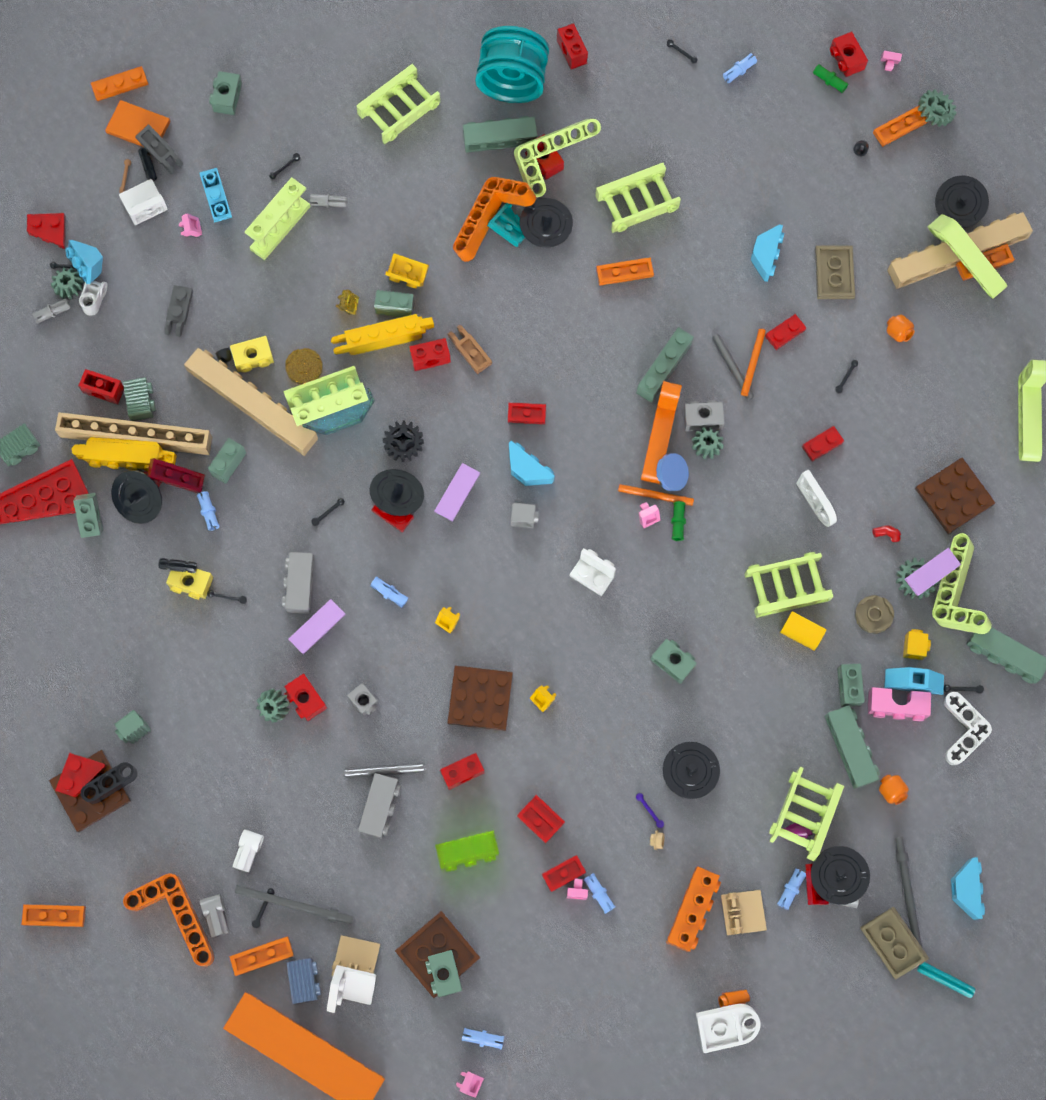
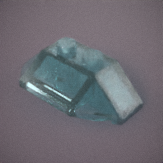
[302,388,375,435]

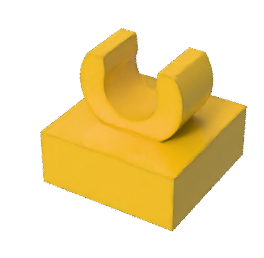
[435,607,460,633]
[529,685,556,712]

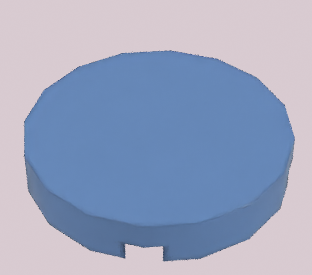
[656,453,689,491]

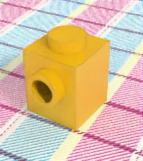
[903,629,931,660]

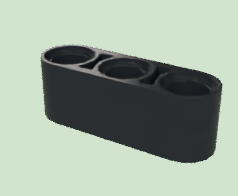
[81,762,138,804]

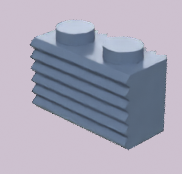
[287,958,321,1004]

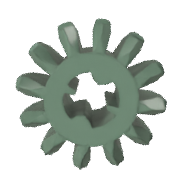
[51,267,84,299]
[692,427,724,459]
[256,688,291,723]

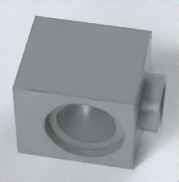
[511,503,539,528]
[347,683,378,716]

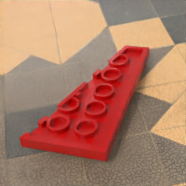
[0,459,89,524]

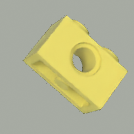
[230,336,274,373]
[166,569,213,600]

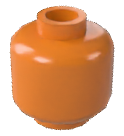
[886,315,915,342]
[879,774,909,805]

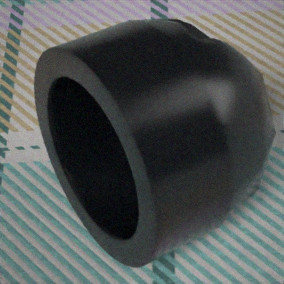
[853,140,869,156]
[215,348,232,363]

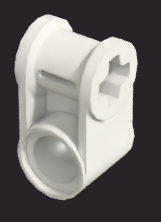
[79,281,107,316]

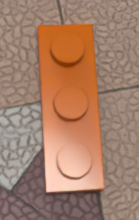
[91,66,149,101]
[873,106,928,147]
[956,244,1015,281]
[596,257,654,286]
[21,904,86,927]
[229,936,294,976]

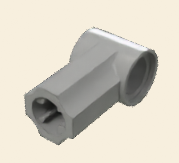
[200,894,229,938]

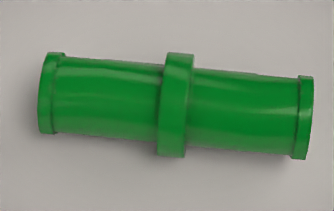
[813,64,849,93]
[671,501,686,541]

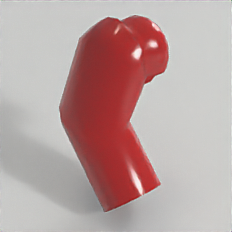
[872,525,901,542]

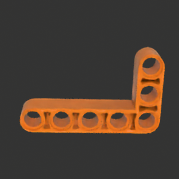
[453,177,536,262]
[641,381,682,484]
[123,873,214,967]

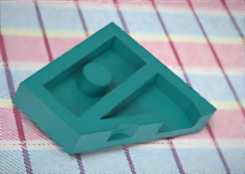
[488,203,525,247]

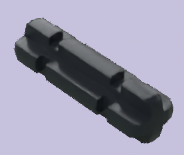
[138,147,157,181]
[158,558,197,573]

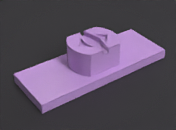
[434,463,480,522]
[905,548,961,596]
[288,599,346,655]

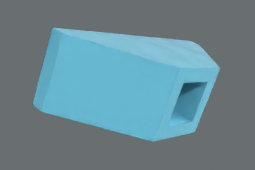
[199,168,232,223]
[751,224,785,282]
[66,240,103,284]
[509,441,555,486]
[884,667,944,695]
[951,857,985,920]

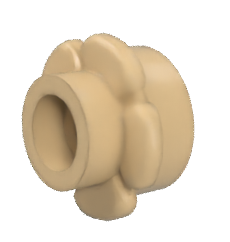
[650,830,665,850]

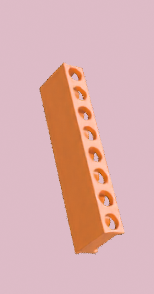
[223,992,385,1100]

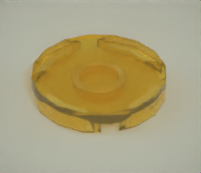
[285,348,323,385]

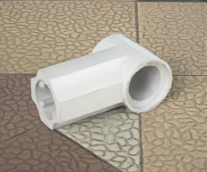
[232,829,264,873]

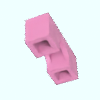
[868,687,931,721]

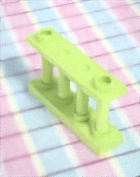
[356,64,440,144]
[595,163,681,233]
[245,177,311,260]
[283,366,368,426]
[744,552,833,618]
[769,767,844,861]

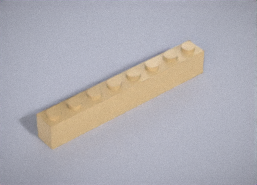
[887,212,1033,289]
[184,348,318,456]
[55,412,213,455]

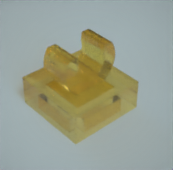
[335,290,359,315]

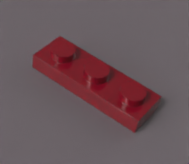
[147,458,205,493]

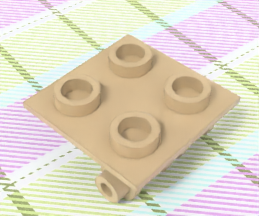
[721,890,767,936]
[331,935,380,976]

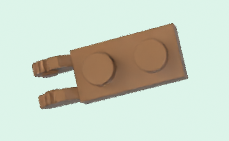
[448,325,492,374]

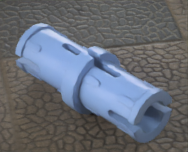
[723,53,757,83]
[197,491,220,531]
[370,576,409,608]
[777,868,806,910]
[583,873,616,914]
[462,1028,504,1050]

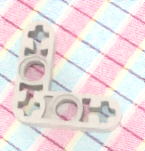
[944,692,992,766]

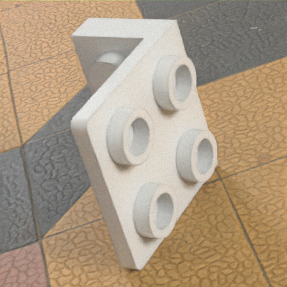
[119,179,168,225]
[570,548,616,596]
[327,965,376,1013]

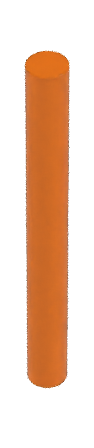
[741,329,766,396]
[618,484,694,506]

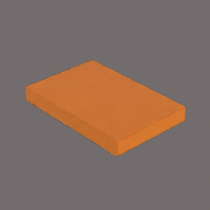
[105,100,171,147]

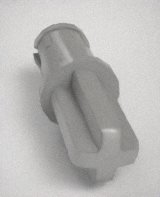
[310,193,347,208]
[32,299,70,324]

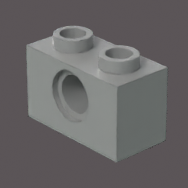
[683,400,724,431]

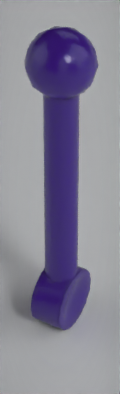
[636,793,664,828]

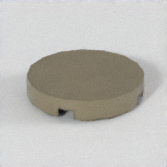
[855,595,894,634]

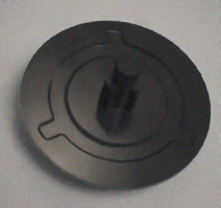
[935,175,989,228]
[520,198,573,247]
[369,469,424,516]
[111,470,162,524]
[663,742,720,799]
[811,846,870,905]

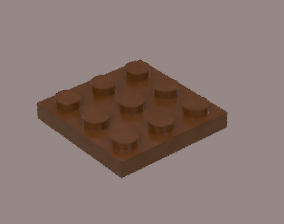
[915,457,996,534]
[447,665,513,731]
[49,750,131,832]
[395,911,480,998]

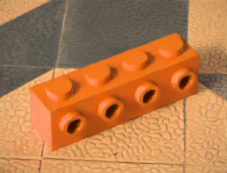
[666,866,721,952]

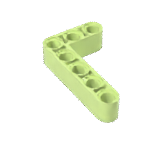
[514,119,601,197]
[927,214,1008,299]
[1018,360,1046,462]
[932,533,992,634]

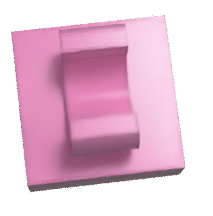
[881,51,902,71]
[179,213,202,237]
[639,502,660,528]
[567,879,588,900]
[456,1072,484,1098]

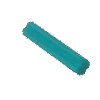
[917,962,976,998]

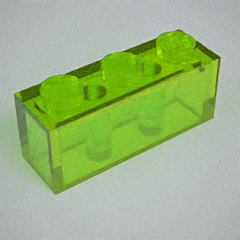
[435,830,499,872]

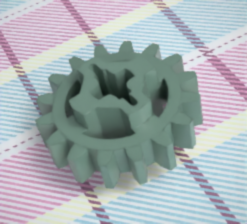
[918,89,957,127]
[896,557,939,600]

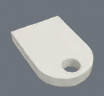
[796,469,837,527]
[696,1004,760,1053]

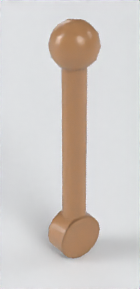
[119,159,131,193]

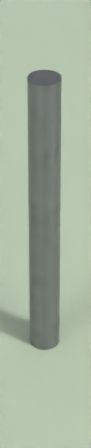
[712,334,754,401]
[345,764,424,777]

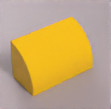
[780,611,827,651]

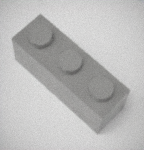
[282,552,314,614]
[358,773,401,839]

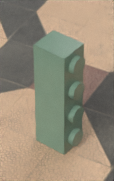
[463,116,537,153]
[636,327,694,403]
[966,622,1046,684]
[825,705,880,789]

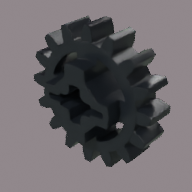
[383,420,424,462]

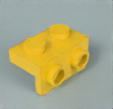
[385,253,429,289]

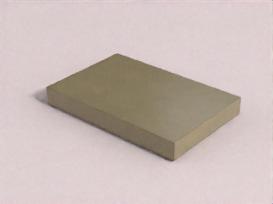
[815,245,855,299]
[860,906,929,980]

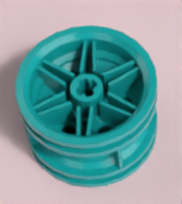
[475,26,550,103]

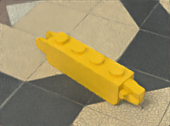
[331,314,434,355]
[71,437,177,471]

